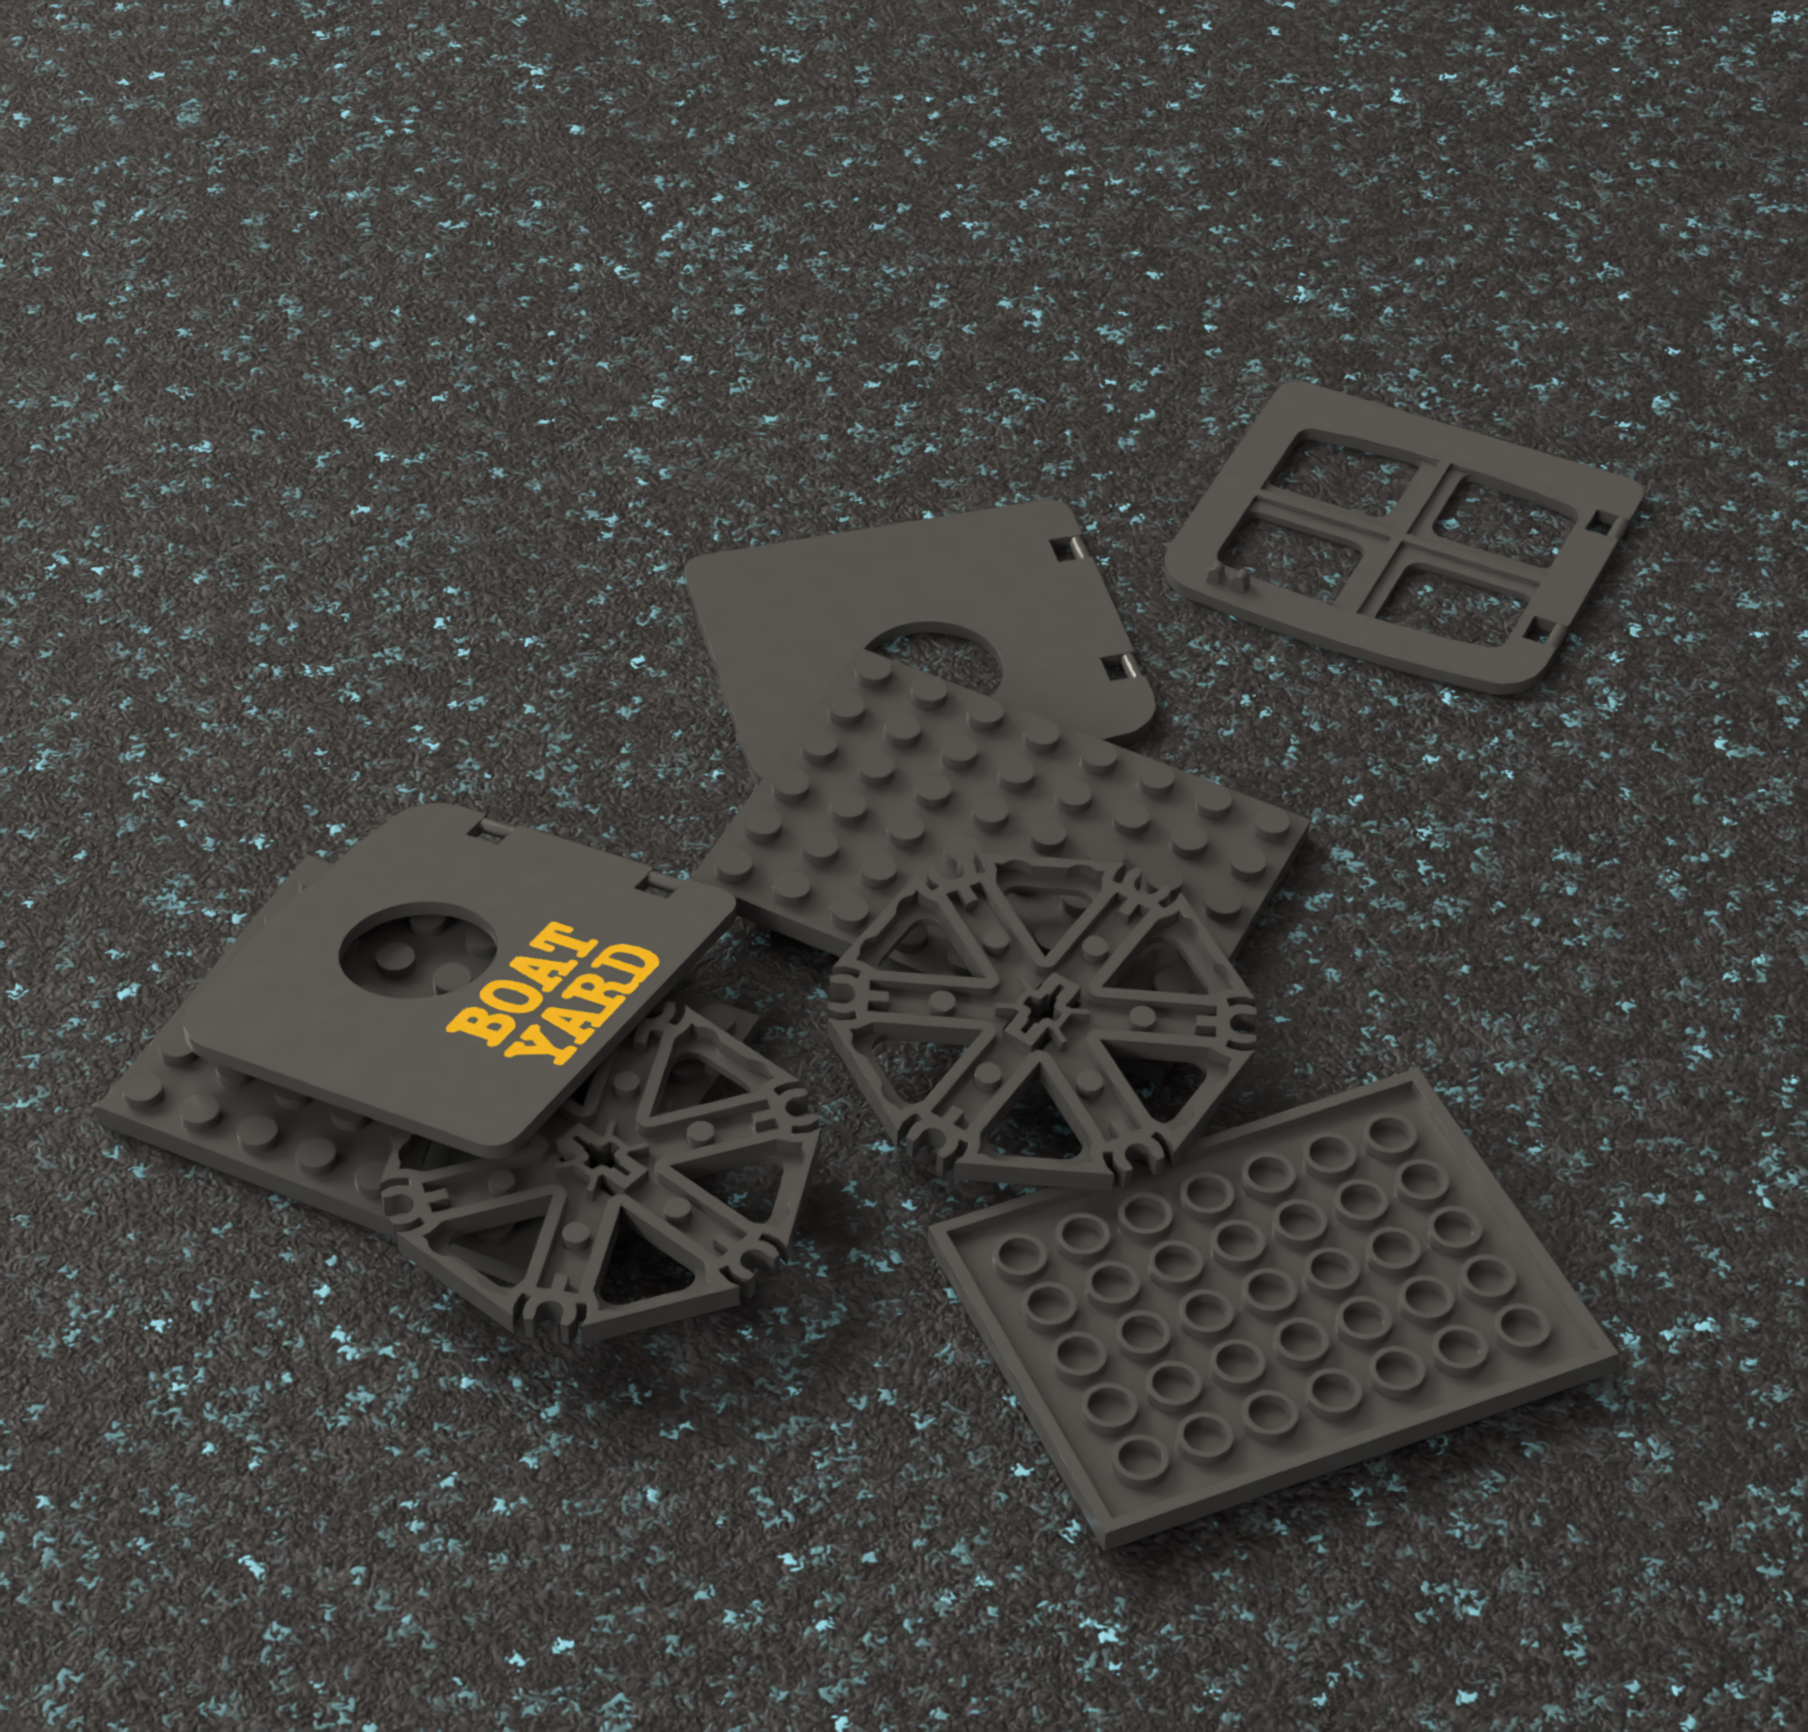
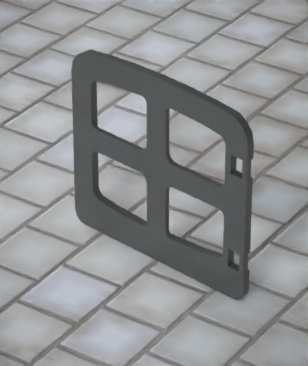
[1163,381,1644,695]

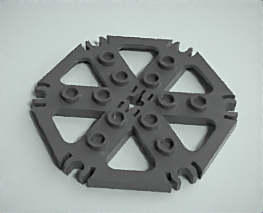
[827,852,1257,1191]
[379,1001,821,1345]

